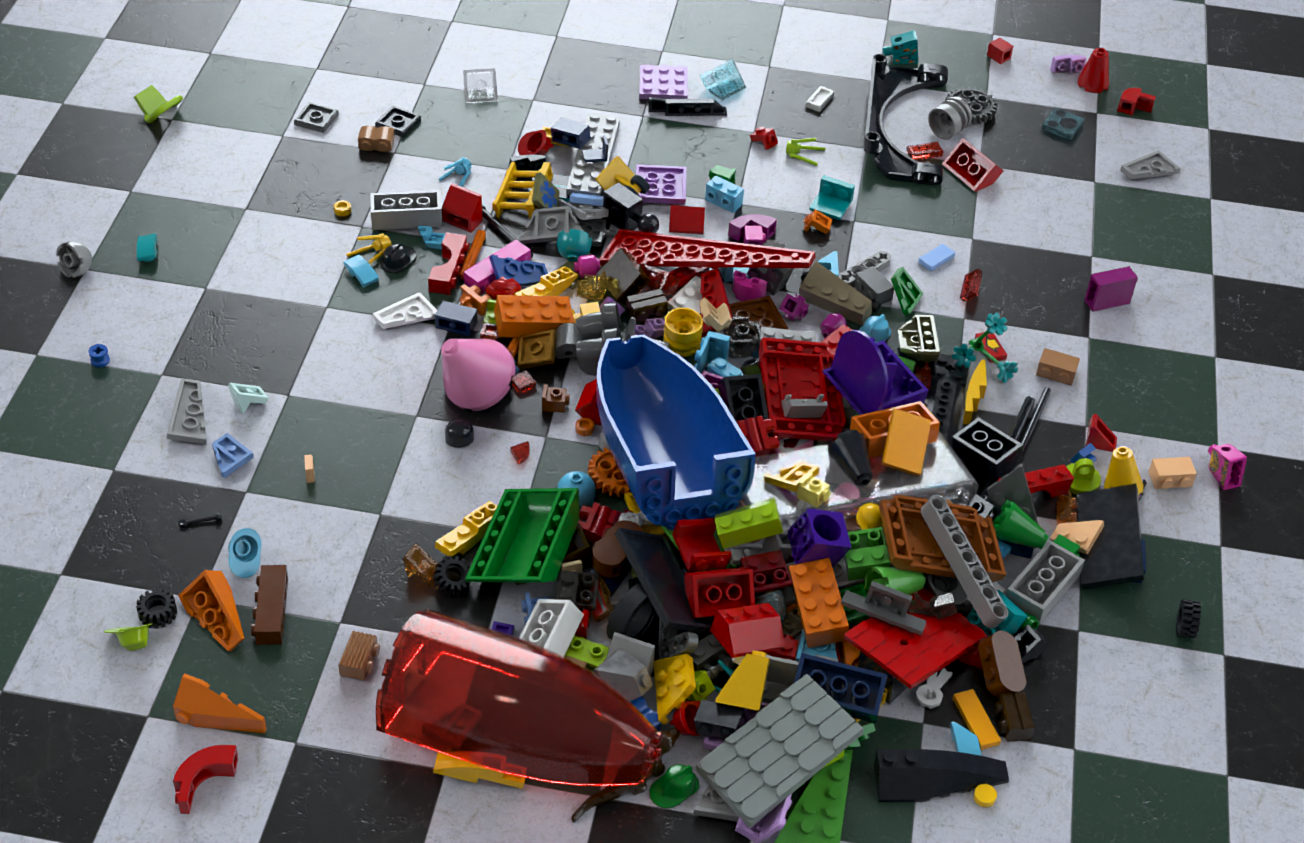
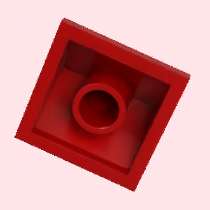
[669,205,705,234]

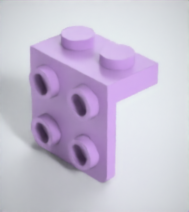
[735,794,792,843]

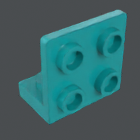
[809,175,855,220]

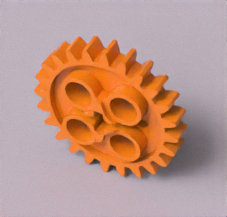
[587,447,631,497]

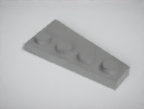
[167,378,207,445]

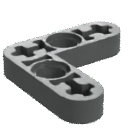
[659,618,698,659]

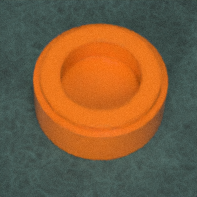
[575,418,595,436]

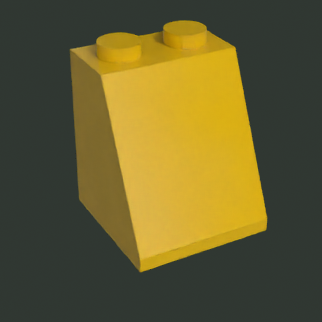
[715,650,770,711]

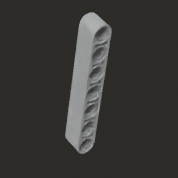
[921,495,1008,629]

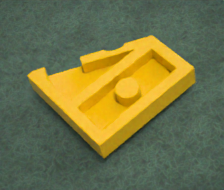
[763,462,819,492]

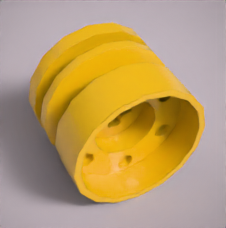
[663,307,703,357]

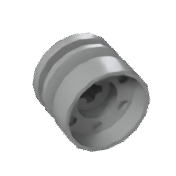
[928,97,972,139]

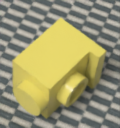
[797,472,831,507]

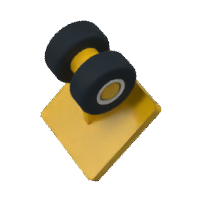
[596,156,650,196]

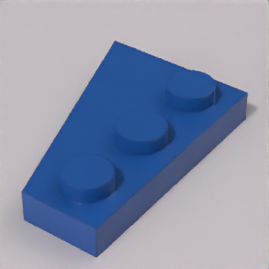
[489,254,548,287]

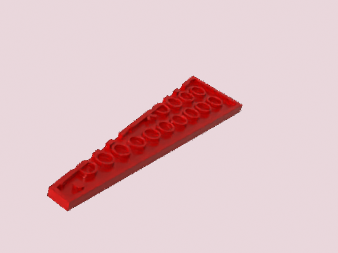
[599,229,816,269]

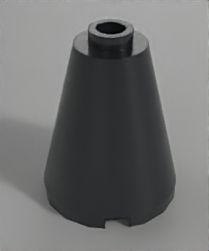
[827,430,873,486]

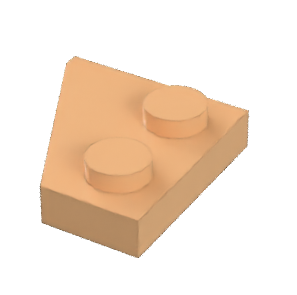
[1050,520,1104,555]

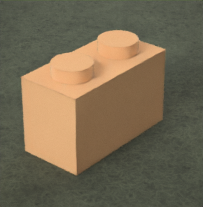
[1148,457,1197,489]

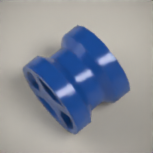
[88,344,110,368]

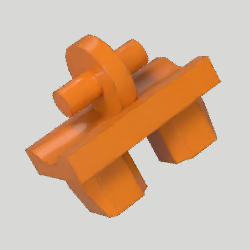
[459,284,491,316]

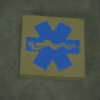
[532,172,560,209]

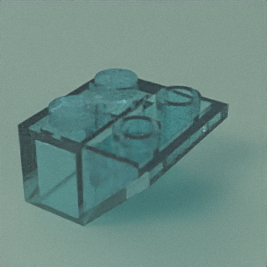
[699,59,747,100]

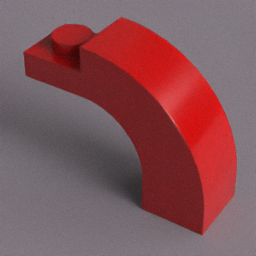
[173,745,239,814]

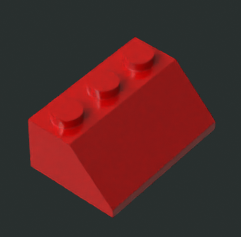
[942,138,1004,192]
[684,567,755,618]
[710,603,785,658]

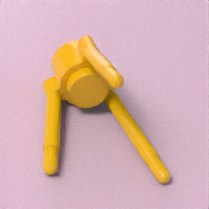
[346,233,391,264]

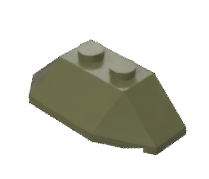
[898,315,940,363]

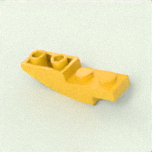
[514,266,578,296]
[435,501,498,556]
[433,750,527,789]

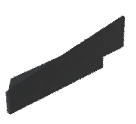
[647,97,727,116]

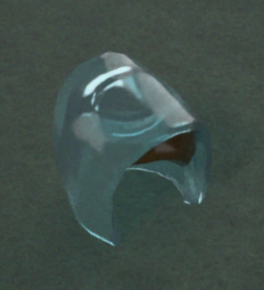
[754,588,787,622]

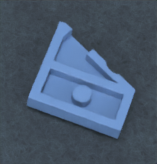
[212,433,254,478]

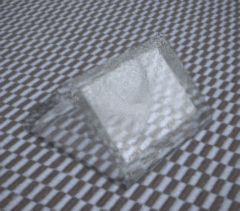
[463,68,498,103]

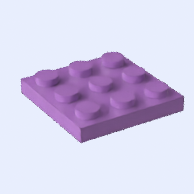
[636,164,687,205]

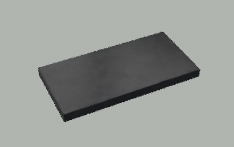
[1077,483,1144,589]
[614,528,712,634]

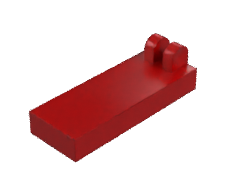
[664,267,709,292]

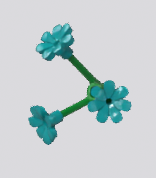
[952,313,1018,383]

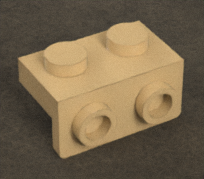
[699,297,732,332]

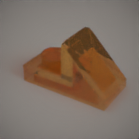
[403,543,438,587]

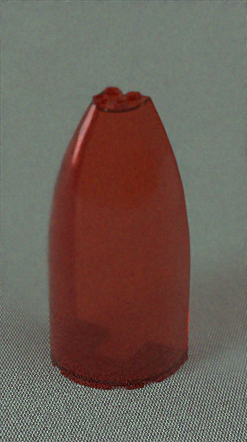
[376,608,663,786]

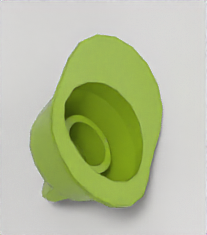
[103,623,152,651]

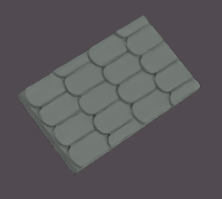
[696,674,863,828]

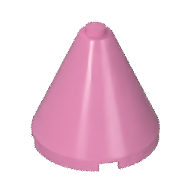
[441,339,515,411]

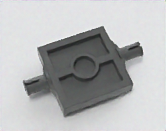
[574,215,616,247]

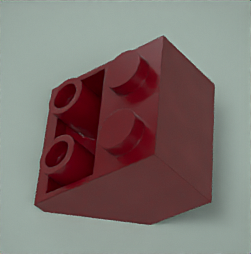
[739,550,793,593]

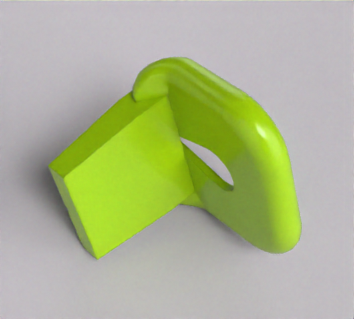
[134,85,183,123]

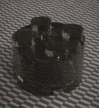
[723,316,761,359]

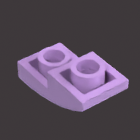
[1050,55,1086,74]
[626,318,665,339]

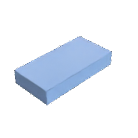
[569,192,603,207]
[918,244,955,271]

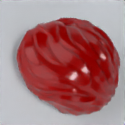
[486,277,521,300]

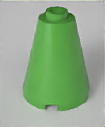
[865,566,926,595]

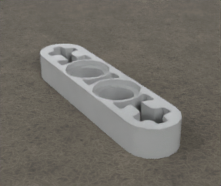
[838,251,891,287]

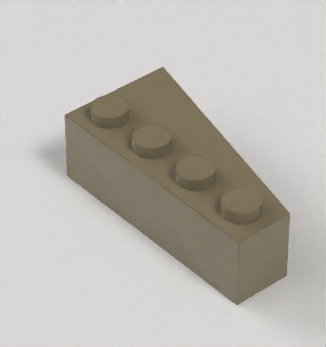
[799,261,872,326]

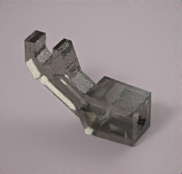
[907,593,957,620]

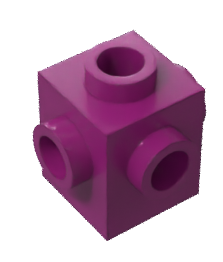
[779,293,809,321]

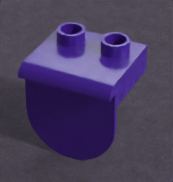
[822,330,928,415]

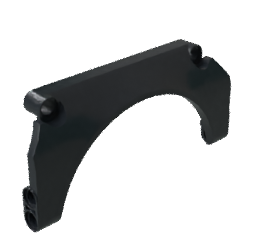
[863,54,948,185]

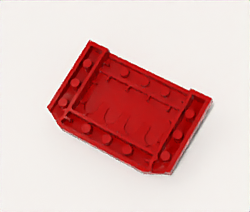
[759,337,846,442]

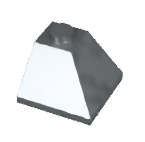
[594,649,653,709]

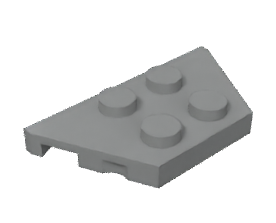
[558,199,609,220]
[518,206,583,244]

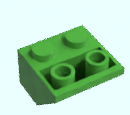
[844,527,890,581]

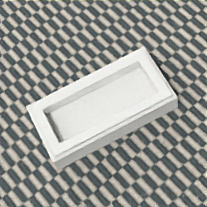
[805,86,835,112]

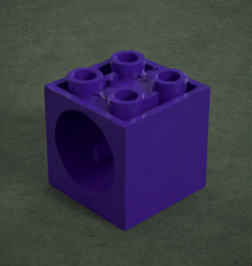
[787,508,852,568]

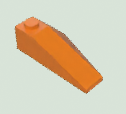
[178,570,245,651]
[173,674,267,733]

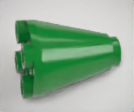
[993,500,1049,549]

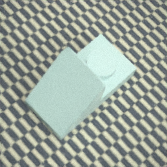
[228,383,269,414]

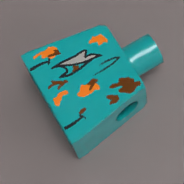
[882,30,918,64]

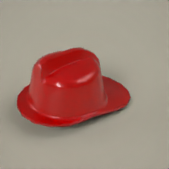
[518,130,554,155]
[669,701,701,736]

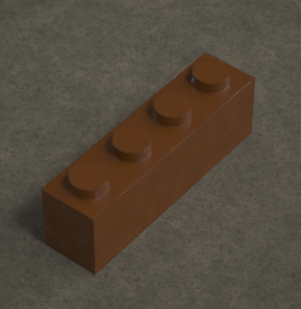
[251,565,288,645]

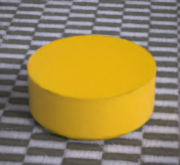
[334,200,351,216]
[973,784,997,807]

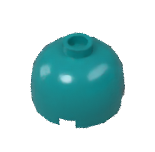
[557,229,592,262]

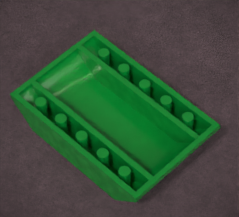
[465,488,579,583]

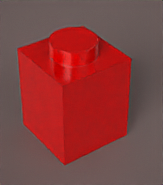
[987,37,1014,64]

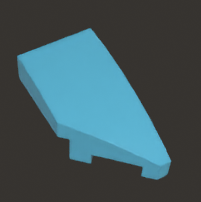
[418,225,446,250]
[950,722,981,756]

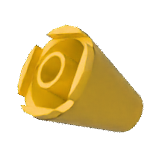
[1103,446,1143,495]

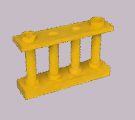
[492,162,553,218]

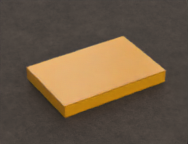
[881,408,931,476]

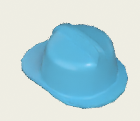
[859,314,891,343]
[228,528,262,578]

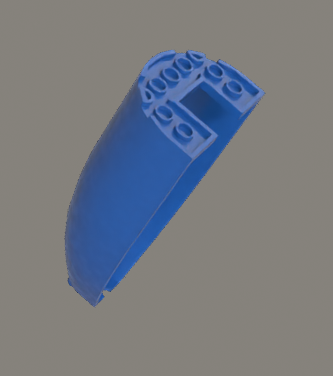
[596,334,756,531]

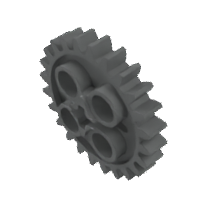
[945,86,997,124]

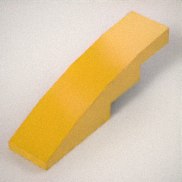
[962,359,987,424]

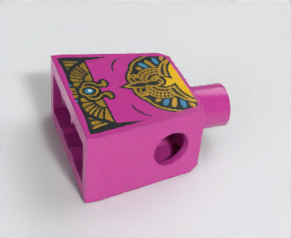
[1208,444,1247,490]

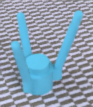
[439,157,472,187]

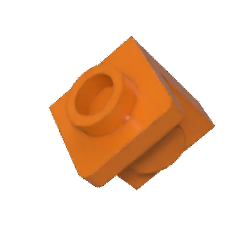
[803,209,832,234]

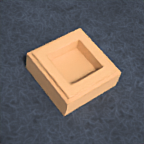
[304,455,315,483]

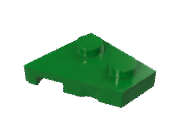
[891,267,923,316]

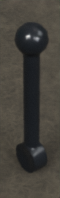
[179,513,222,528]

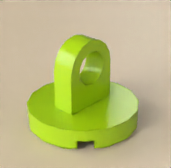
[1066,458,1101,495]

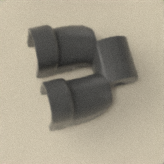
[555,302,622,376]

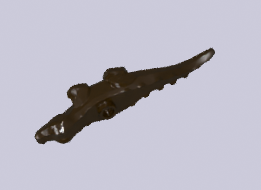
[571,728,680,823]

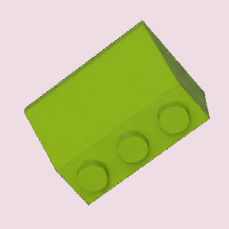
[715,498,784,549]

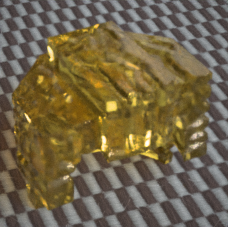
[576,271,606,301]

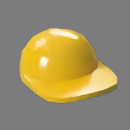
[856,503,883,530]

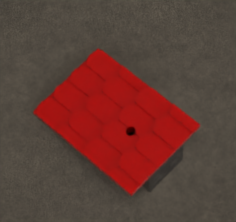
[844,588,988,705]

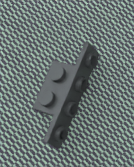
[841,581,926,635]

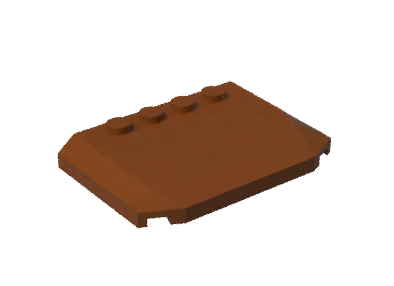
[878,495,1006,582]

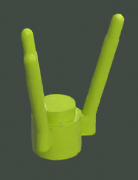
[786,138,826,165]

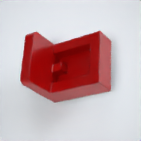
[750,127,778,150]

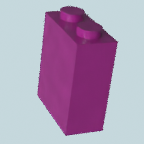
[1084,266,1138,312]

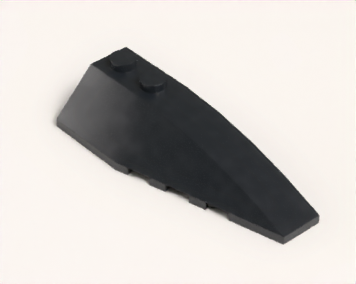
[874,749,1009,802]

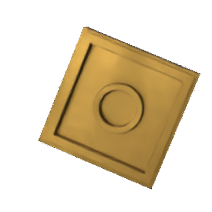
[517,329,557,369]

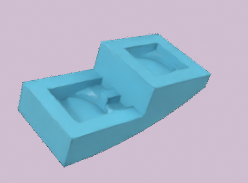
[343,255,379,288]

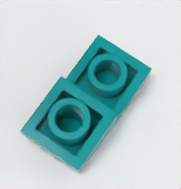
[136,233,158,262]

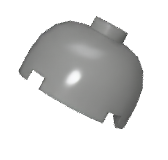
[56,241,92,278]

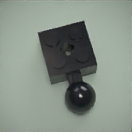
[603,182,660,233]

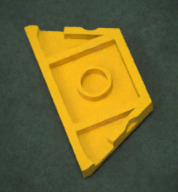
[654,654,696,725]

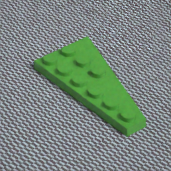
[774,749,853,843]

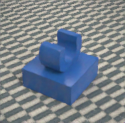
[1070,443,1097,463]

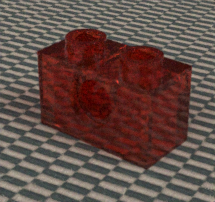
[641,264,681,296]

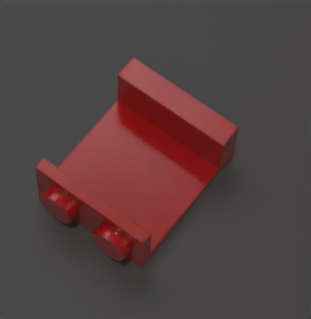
[672,518,732,571]

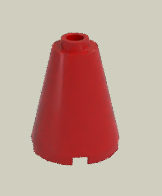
[1077,47,1109,93]

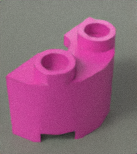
[732,270,767,301]

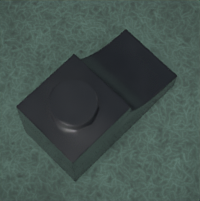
[1015,625,1050,664]

